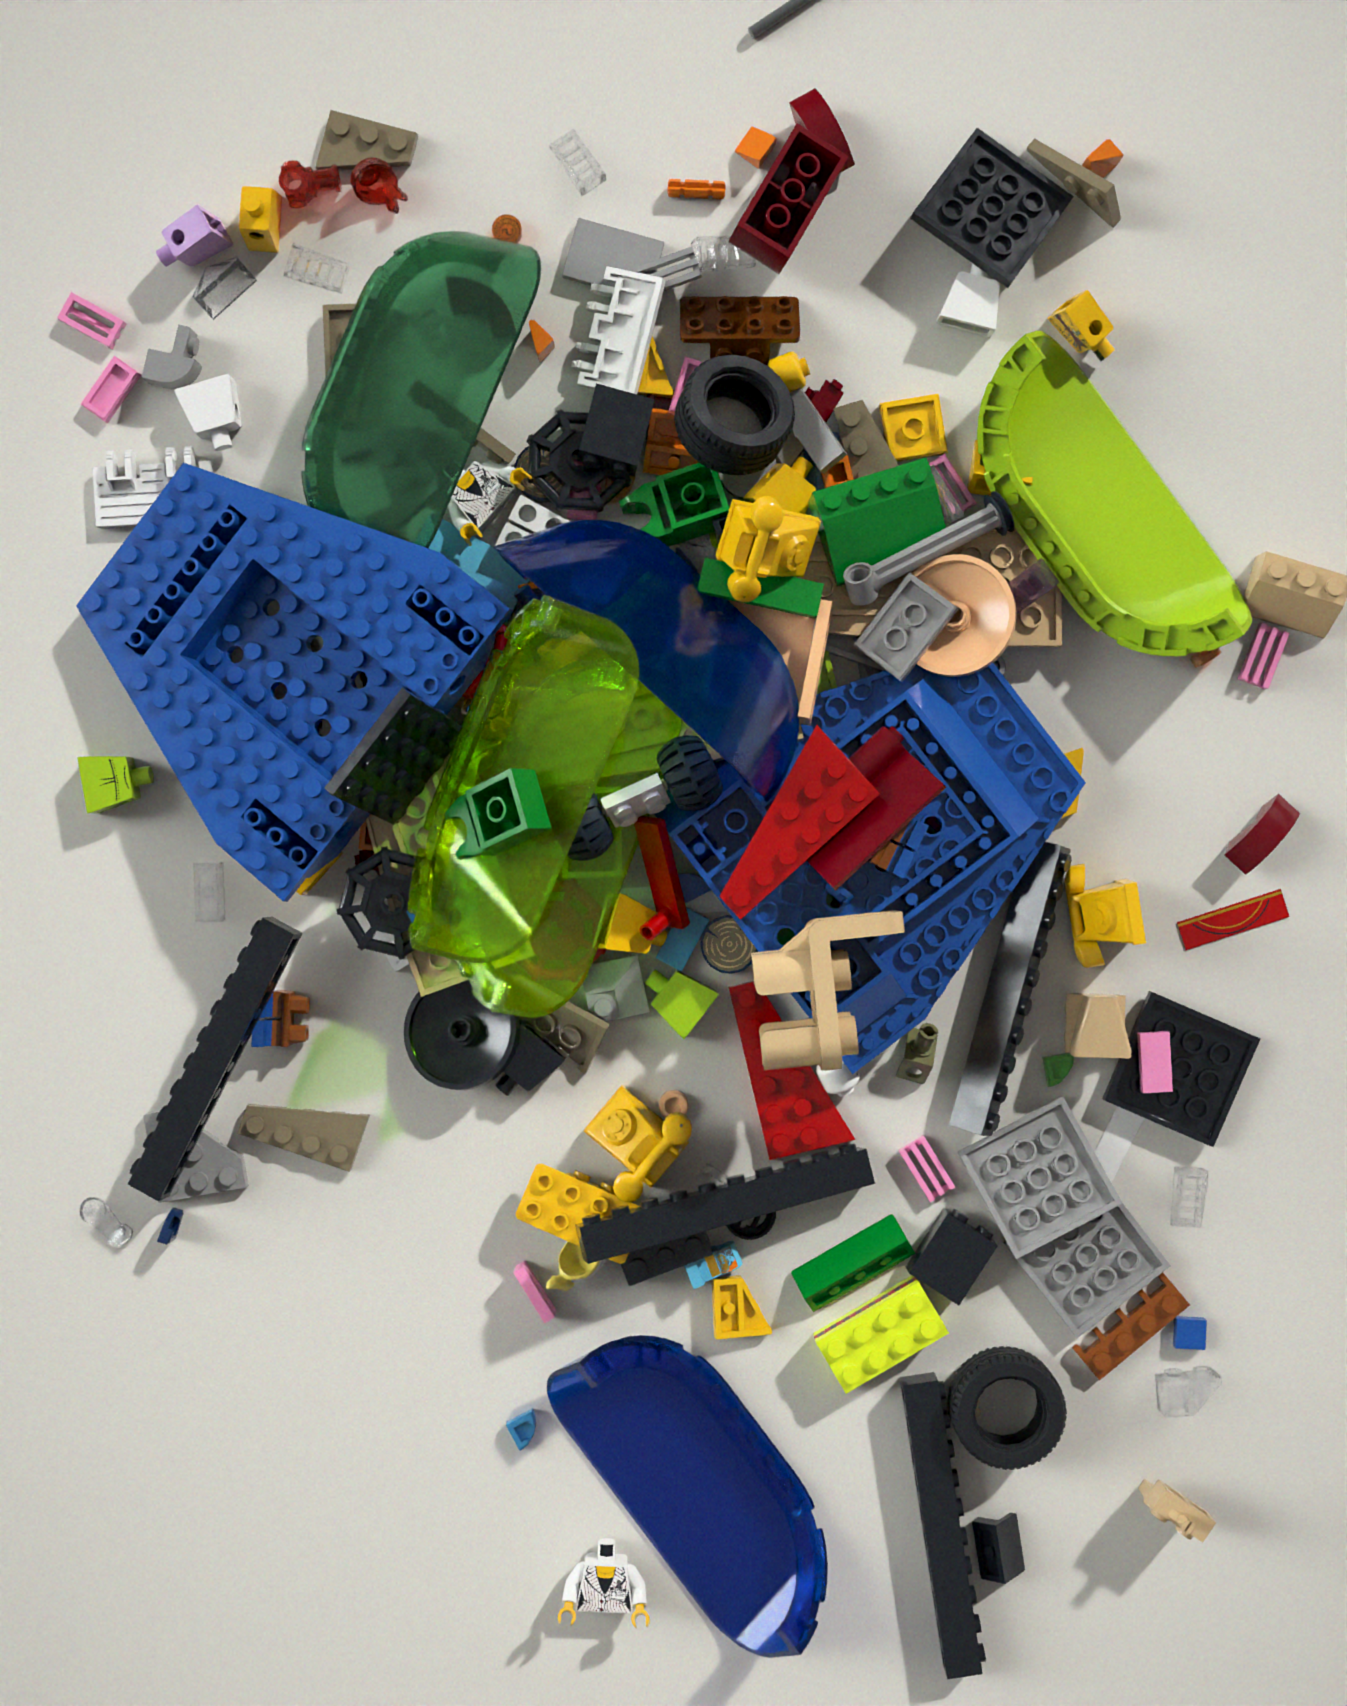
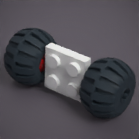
[547,735,723,861]

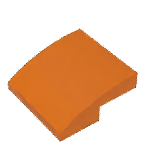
[643,408,699,475]

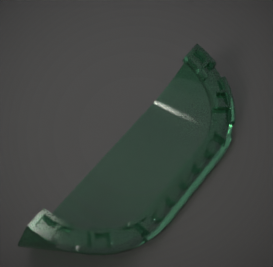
[301,231,541,548]

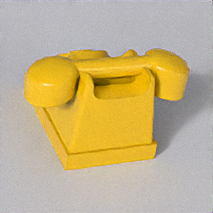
[715,496,821,602]
[1064,864,1146,968]
[583,1085,692,1203]

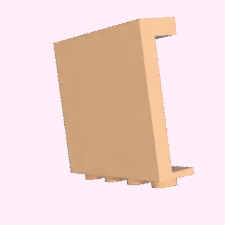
[697,597,833,726]

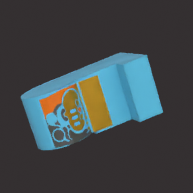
[684,1241,743,1289]

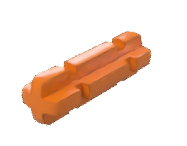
[667,179,726,199]

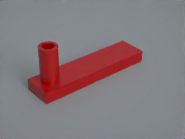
[634,816,690,941]

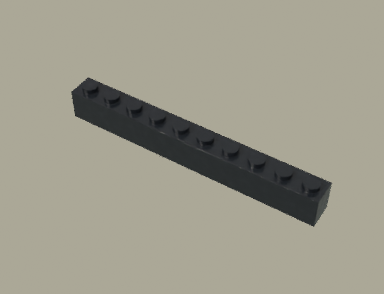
[949,842,1072,1136]
[128,916,303,1202]
[575,1143,875,1264]
[899,1372,986,1680]

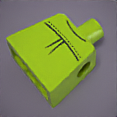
[77,756,154,814]

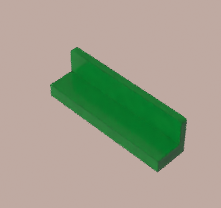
[697,558,824,619]
[791,1214,916,1312]

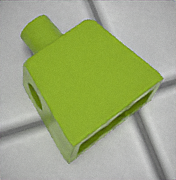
[645,969,719,1039]

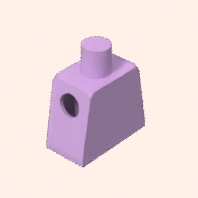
[156,204,234,267]

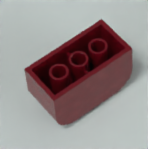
[728,123,849,274]

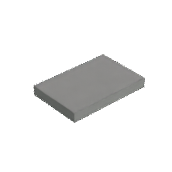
[562,218,664,287]
[854,572,958,682]

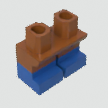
[868,819,929,879]
[251,989,310,1047]

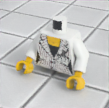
[443,460,532,546]
[557,1538,650,1629]

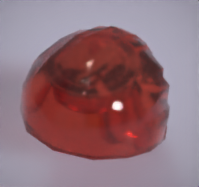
[350,157,408,214]

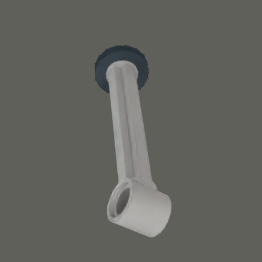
[843,491,1015,606]

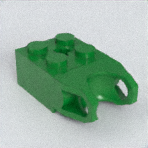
[619,463,729,549]
[444,768,552,860]

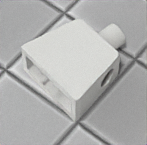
[936,263,1000,337]
[174,373,242,451]

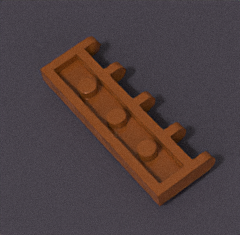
[1072,1272,1190,1381]

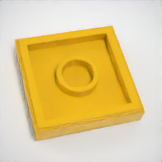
[879,394,948,462]

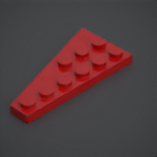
[719,725,880,920]
[728,981,856,1160]

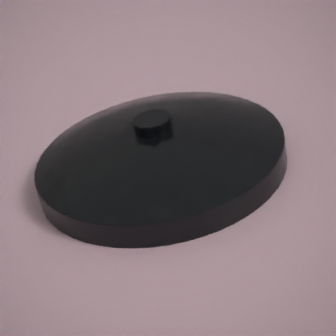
[404,974,520,1090]

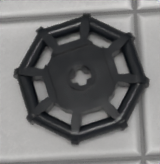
[526,409,632,513]
[336,846,450,960]

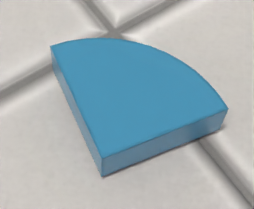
[506,1408,536,1451]

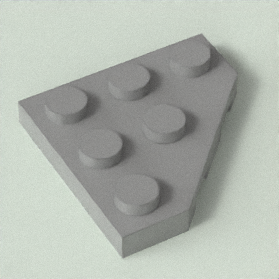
[143,1112,249,1203]

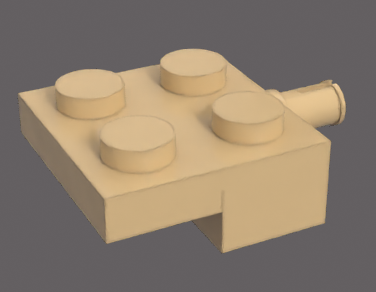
[1138,1479,1216,1543]

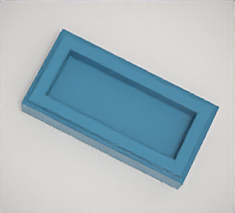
[656,907,710,972]

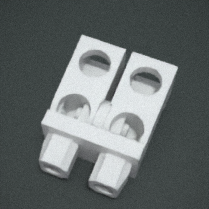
[495,494,586,576]

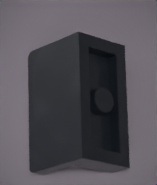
[972,1513,1025,1584]

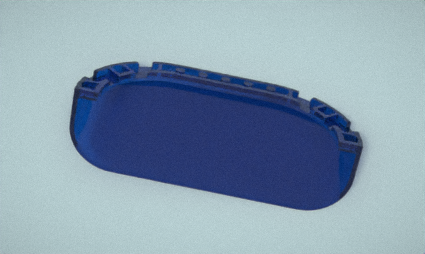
[493,520,800,802]
[547,1335,828,1658]

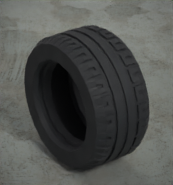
[674,355,795,475]
[947,1346,1067,1470]

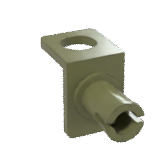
[896,1023,938,1084]

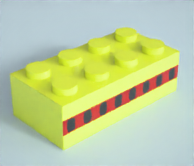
[813,1275,949,1394]

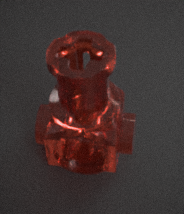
[278,160,342,208]

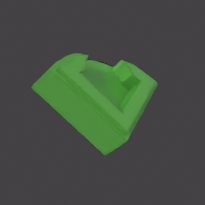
[1042,1053,1074,1087]

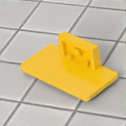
[516,1163,641,1264]

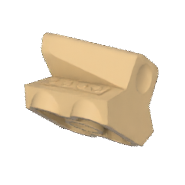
[1064,993,1131,1059]

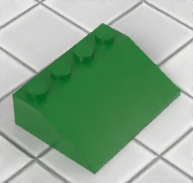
[808,457,946,587]

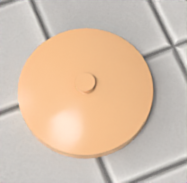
[912,554,1016,677]

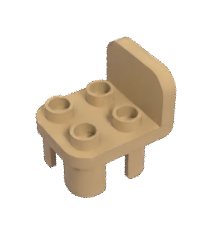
[751,910,905,1071]

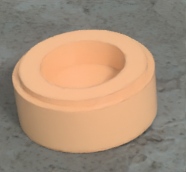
[659,1090,688,1118]

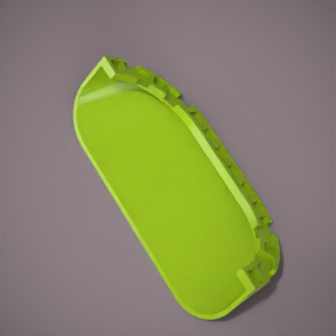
[977,331,1252,656]

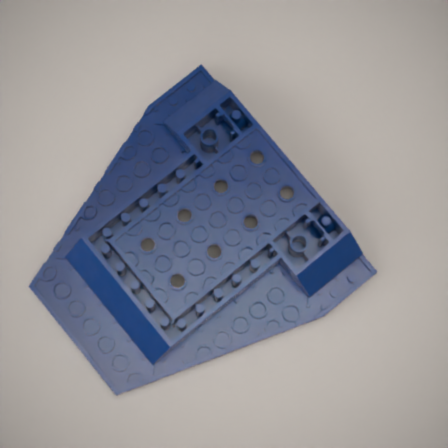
[76,462,513,902]
[646,663,1086,1074]

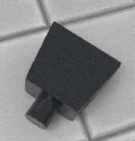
[495,1021,566,1096]

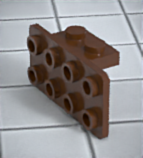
[680,296,800,365]

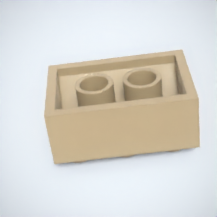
[1244,551,1347,638]

